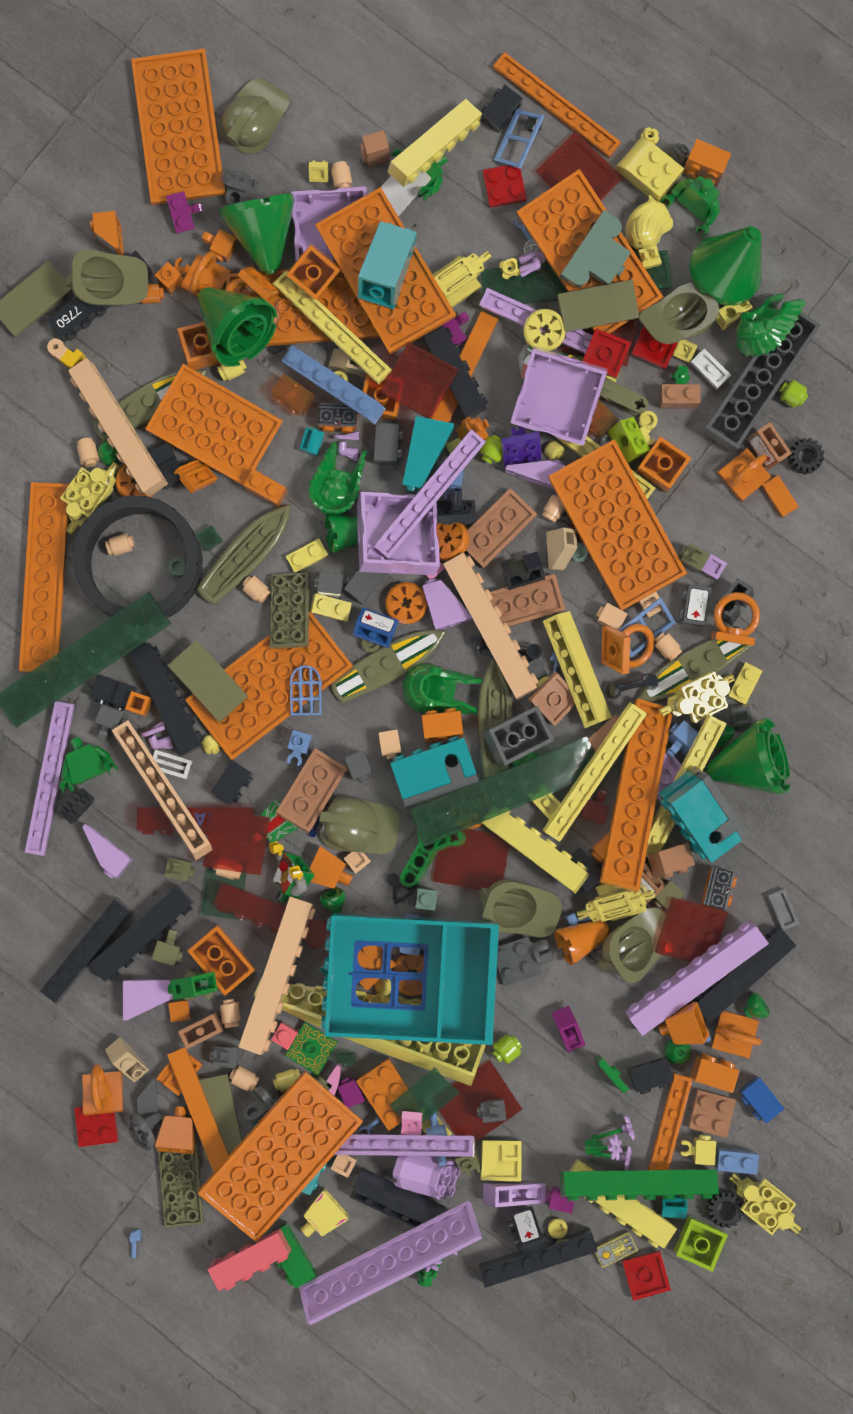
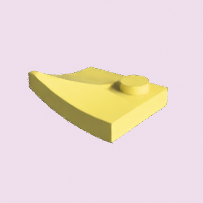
[480,1140,521,1181]

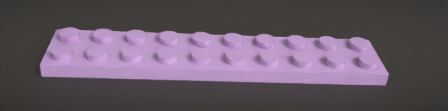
[299,1201,482,1325]

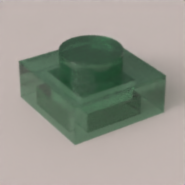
[196,525,223,552]
[337,1053,357,1067]

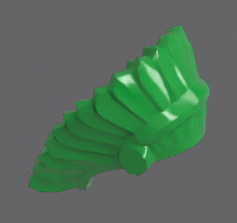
[736,293,806,356]
[308,442,367,515]
[402,663,482,715]

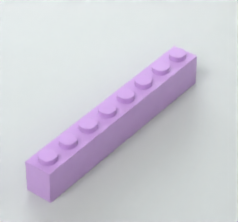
[625,920,769,1036]

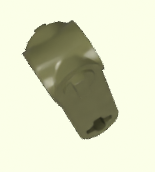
[598,377,648,416]

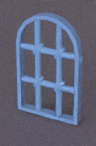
[289,665,322,716]

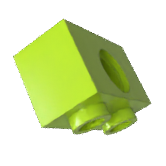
[608,417,650,463]

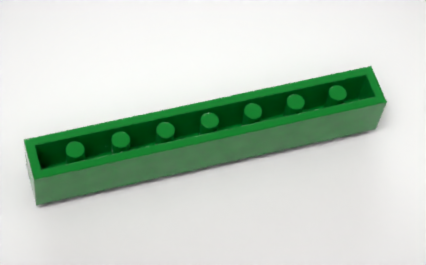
[559,1170,719,1201]

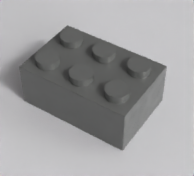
[481,706,554,767]

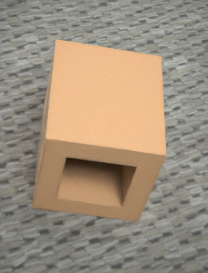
[596,603,627,630]
[379,730,401,759]

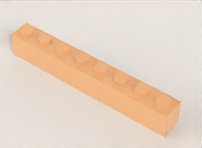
[68,358,168,497]
[443,553,539,699]
[112,720,212,860]
[239,897,316,1055]

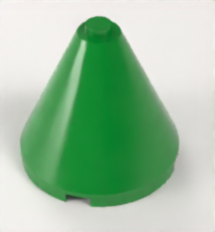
[219,193,295,275]
[689,226,762,306]
[198,287,278,367]
[705,717,790,795]

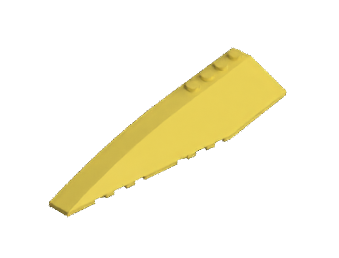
[254,978,486,1086]

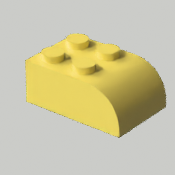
[614,138,684,202]

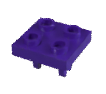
[501,426,541,468]

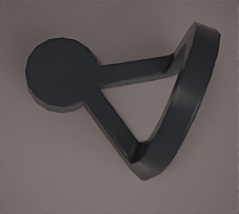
[387,873,414,904]

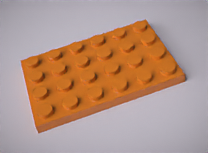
[145,364,283,486]

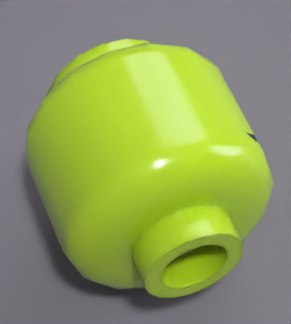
[779,380,808,408]
[479,434,503,464]
[492,1035,522,1064]

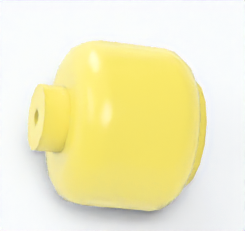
[544,441,564,461]
[202,734,221,754]
[374,979,391,996]

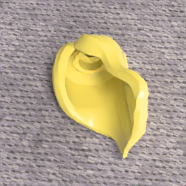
[625,195,673,250]

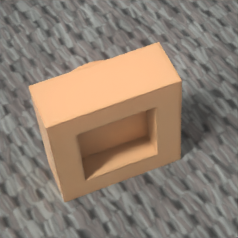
[639,592,663,618]
[344,852,371,873]
[331,1155,357,1178]

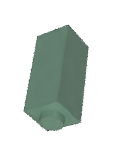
[416,888,438,911]

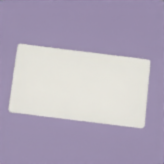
[381,172,431,216]

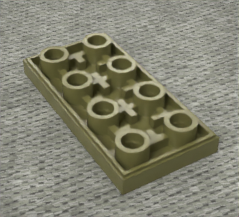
[0,260,73,338]
[557,280,640,333]
[270,572,310,649]
[168,640,248,722]
[200,1073,242,1160]
[158,1144,204,1228]

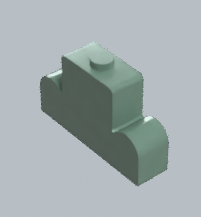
[559,210,630,288]

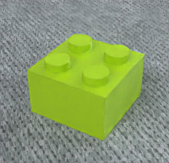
[673,1215,728,1272]

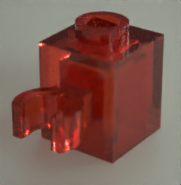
[580,789,610,826]

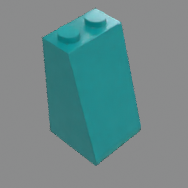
[358,221,417,309]
[402,416,454,493]

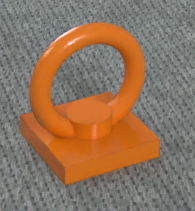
[180,251,231,297]
[225,266,280,301]
[717,448,771,502]
[710,592,760,646]
[601,624,654,675]
[711,1011,762,1059]
[82,1064,124,1115]

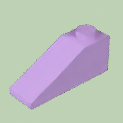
[505,460,565,490]
[83,824,133,878]
[483,1182,546,1207]

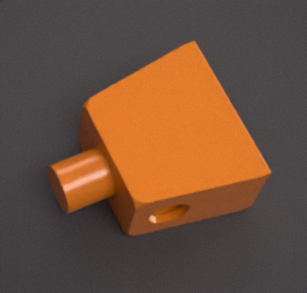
[310,846,353,889]
[659,1002,710,1044]
[155,1106,195,1155]

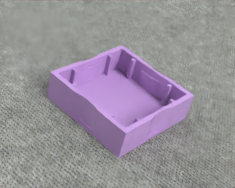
[291,187,367,264]
[510,346,608,446]
[356,492,440,575]

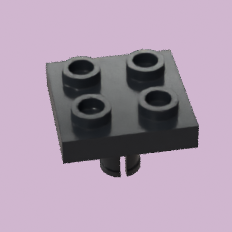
[437,488,476,525]

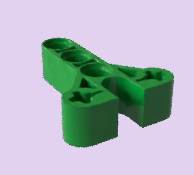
[400,809,466,888]

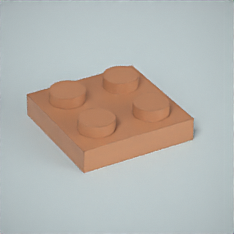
[528,672,576,726]
[688,1089,736,1138]

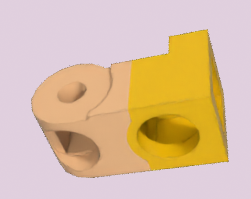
[47,339,86,369]

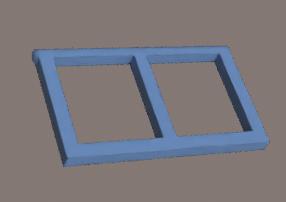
[494,109,544,169]
[618,597,676,657]

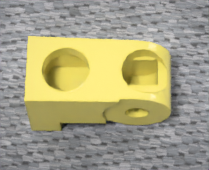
[716,301,753,330]

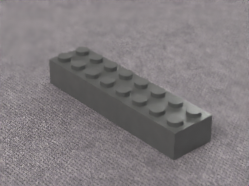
[703,312,821,453]

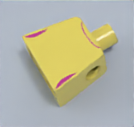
[300,1188,349,1237]

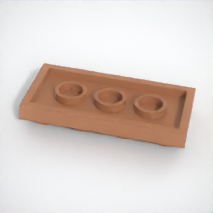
[466,488,537,569]
[490,574,565,627]
[275,748,347,833]

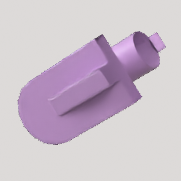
[519,251,545,277]
[334,432,359,461]
[141,721,174,750]

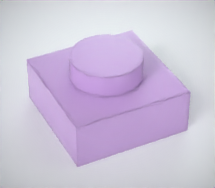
[701,554,727,581]

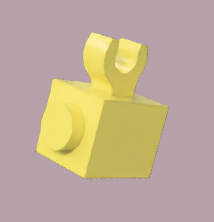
[680,1135,716,1165]

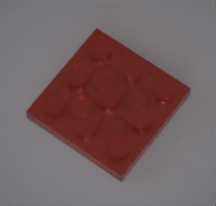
[380,342,459,419]
[203,809,270,875]
[655,897,728,962]

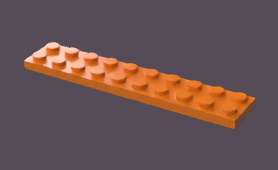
[19,482,69,674]
[600,698,672,893]

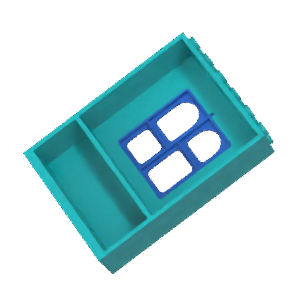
[321,913,499,1045]

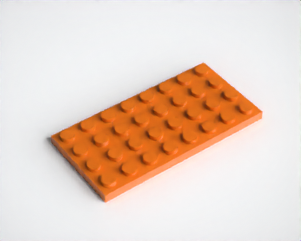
[131,48,226,205]
[516,169,663,334]
[315,187,456,354]
[226,269,380,346]
[547,439,687,610]
[185,610,353,760]
[197,1070,363,1242]

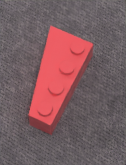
[208,1228,291,1291]

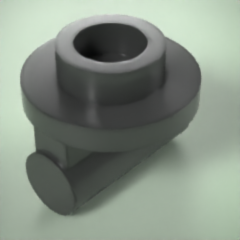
[668,143,690,165]

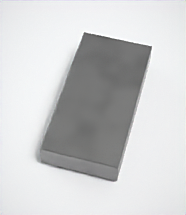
[766,888,800,931]

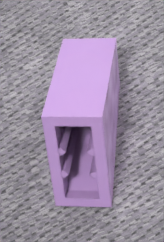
[422,579,472,631]
[123,979,172,1020]

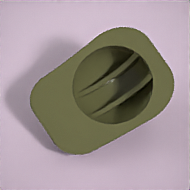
[219,79,289,154]
[65,249,148,305]
[640,283,719,344]
[319,796,400,855]
[478,879,562,937]
[597,908,676,983]

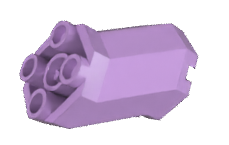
[393,1156,461,1199]

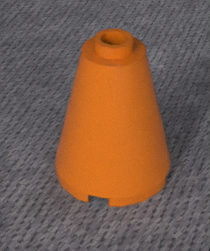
[554,920,610,966]

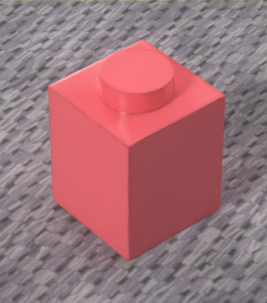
[271,1021,299,1050]

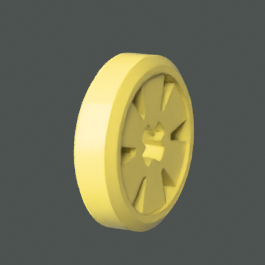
[524,309,566,351]

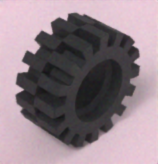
[788,438,824,475]
[59,788,95,824]
[706,1190,744,1228]

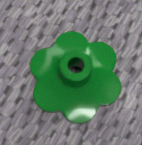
[671,365,690,384]

